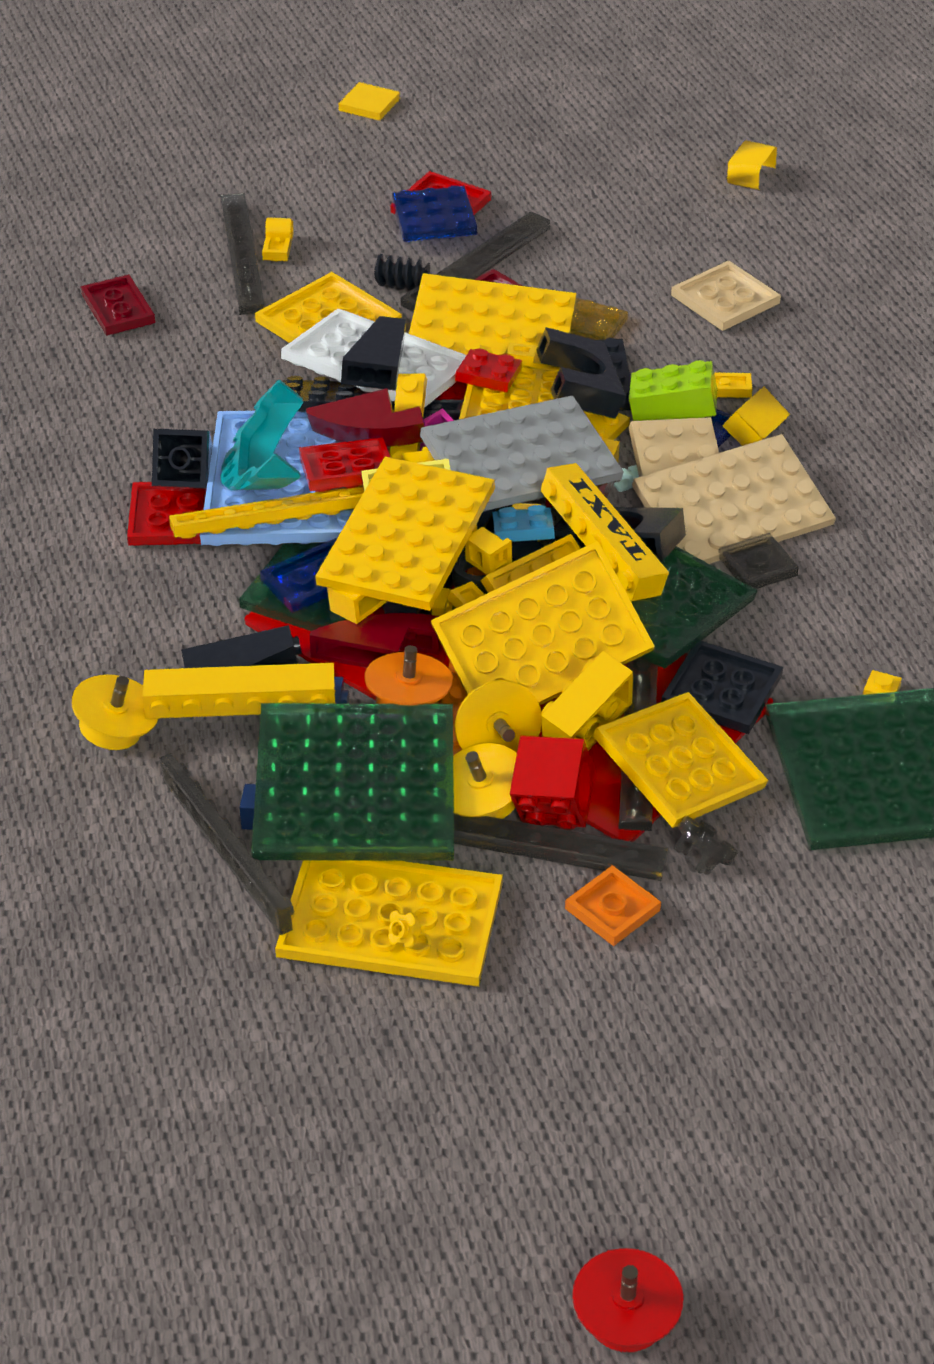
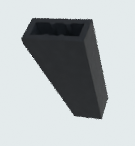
[341,316,406,391]
[181,625,302,668]

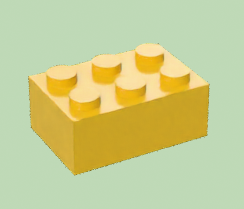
[541,651,633,751]

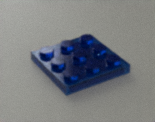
[392,186,477,242]

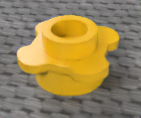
[388,910,421,947]

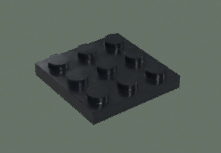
[282,376,363,412]
[661,639,783,735]

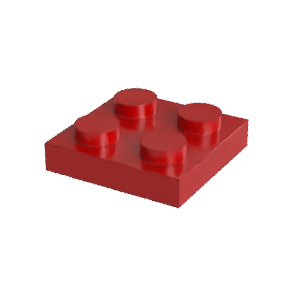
[455,349,522,392]

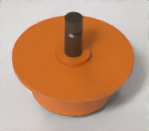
[365,645,453,721]

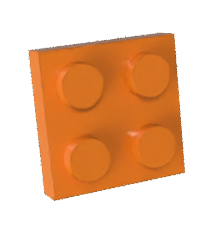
[565,865,661,946]

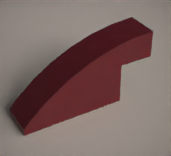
[306,388,425,447]
[310,613,442,668]

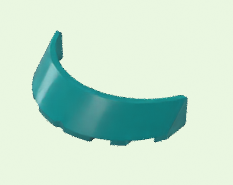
[220,380,303,490]

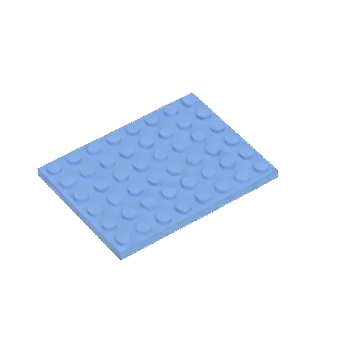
[200,411,353,546]

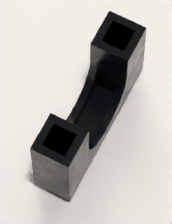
[536,327,626,419]
[550,507,686,561]

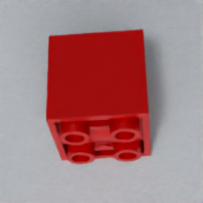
[509,736,595,830]

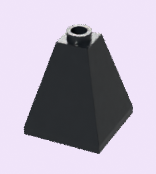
[152,429,213,488]

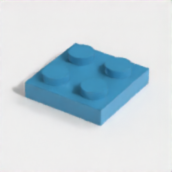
[492,505,555,542]

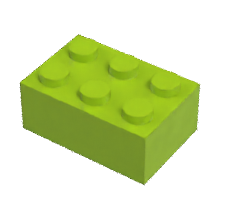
[629,360,717,421]

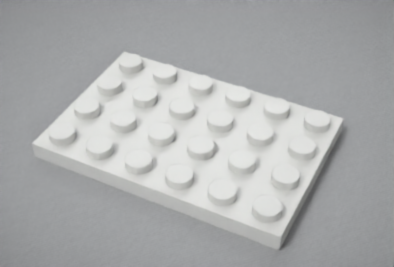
[281,308,466,408]

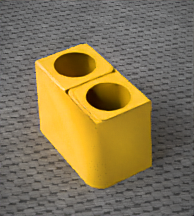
[727,140,777,190]
[723,387,790,446]

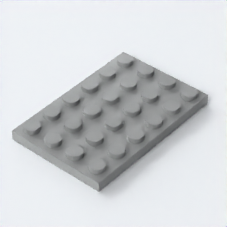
[420,395,624,511]

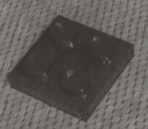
[718,533,799,592]

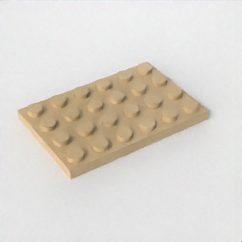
[632,434,836,572]

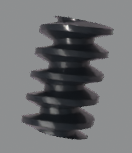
[374,254,430,292]

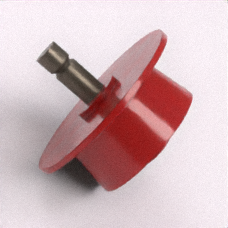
[572,1248,684,1352]

